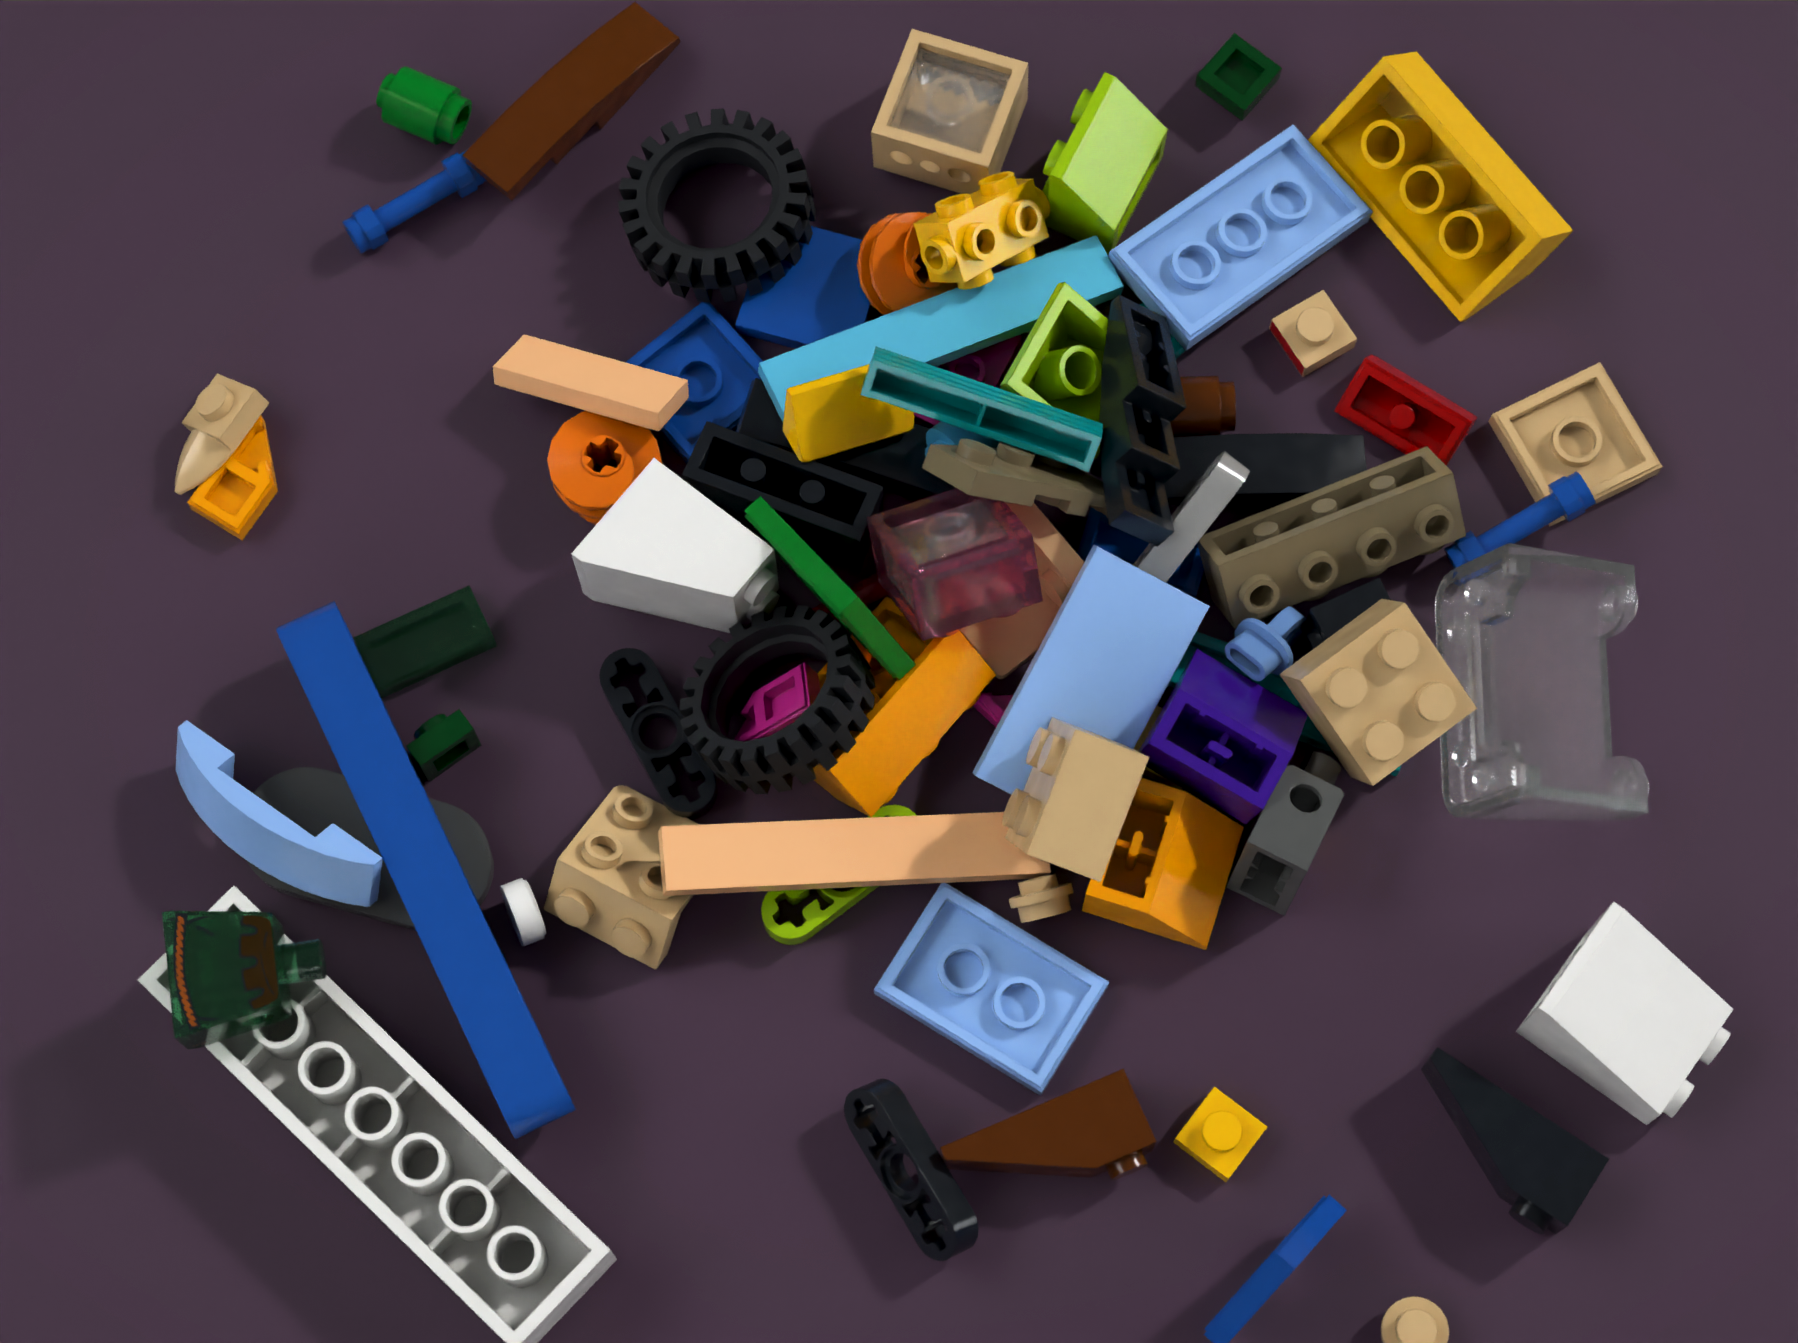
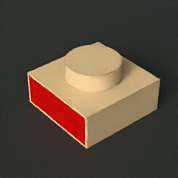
[1269,290,1357,378]

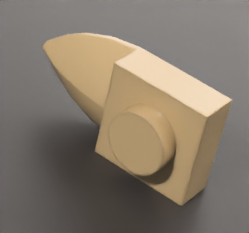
[175,373,269,495]

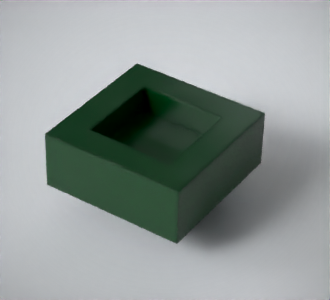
[1195,33,1282,121]
[406,709,482,782]

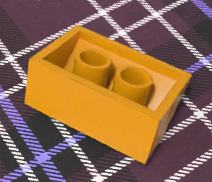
[813,597,996,817]

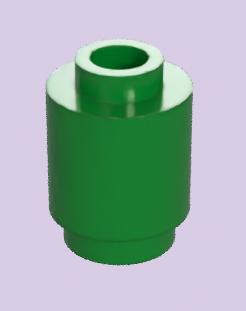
[376,66,472,145]

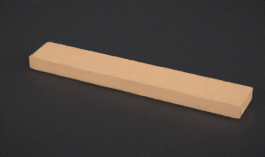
[658,812,1051,896]

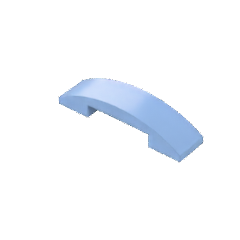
[175,720,383,907]

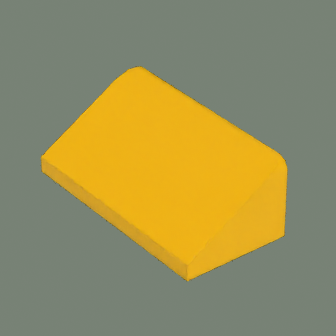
[782,364,914,462]

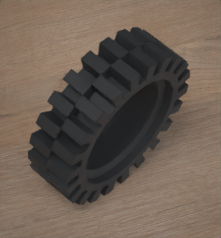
[618,108,816,303]

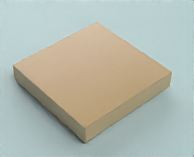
[1489,362,1663,527]

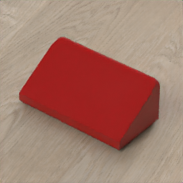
[1334,354,1477,466]

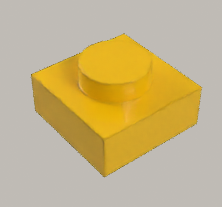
[1173,1086,1267,1182]

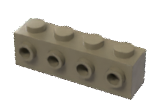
[1197,446,1466,629]

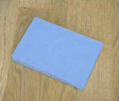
[874,883,1109,1096]

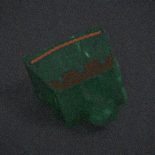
[162,911,326,1050]

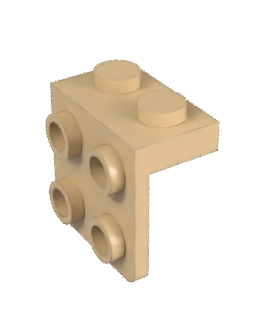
[543,785,700,970]

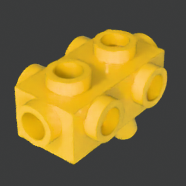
[913,171,1050,290]

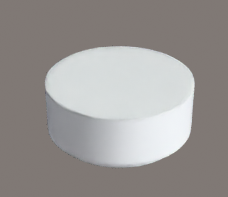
[500,878,547,947]

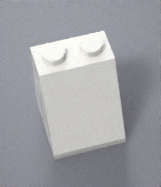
[571,458,780,633]
[1516,901,1734,1125]

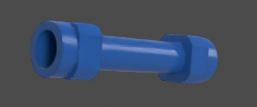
[342,149,487,254]
[1444,471,1596,581]

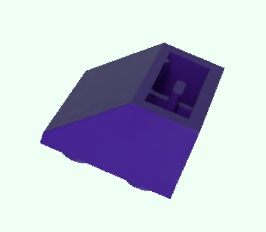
[1138,649,1308,824]

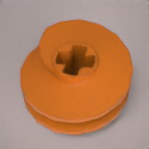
[857,212,958,315]
[547,411,663,525]

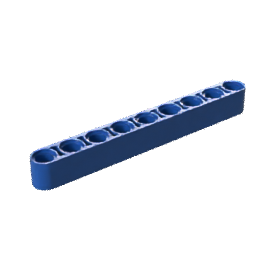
[276,601,576,1140]

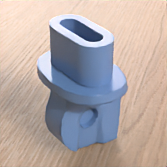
[1224,606,1306,681]

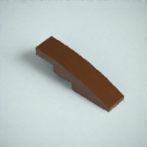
[462,2,681,201]

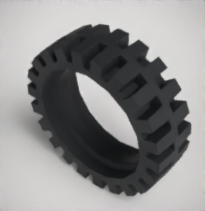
[679,605,876,794]

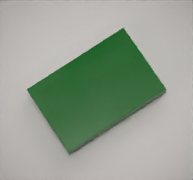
[744,496,916,680]

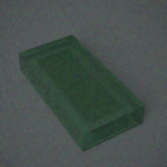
[353,585,497,699]

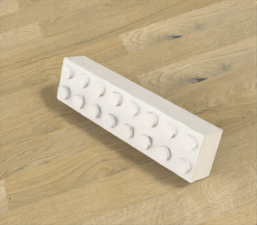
[138,886,617,1343]

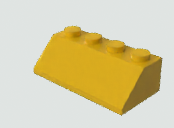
[1308,51,1573,322]

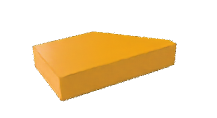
[187,415,278,541]

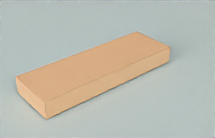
[493,334,689,431]

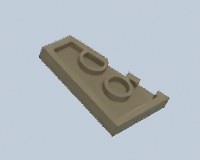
[922,438,1108,518]

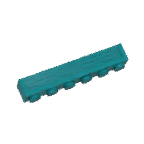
[860,346,1103,473]

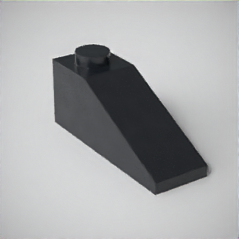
[1421,1047,1609,1234]

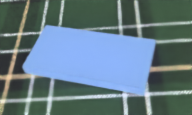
[1108,124,1373,351]
[972,545,1210,795]

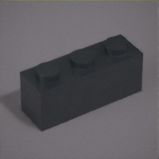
[682,421,884,570]

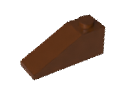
[940,1069,1157,1180]

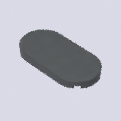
[246,767,494,931]

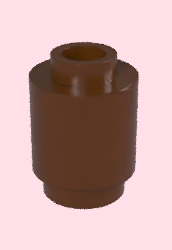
[1170,376,1236,437]

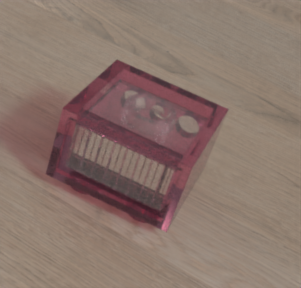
[867,488,1043,641]

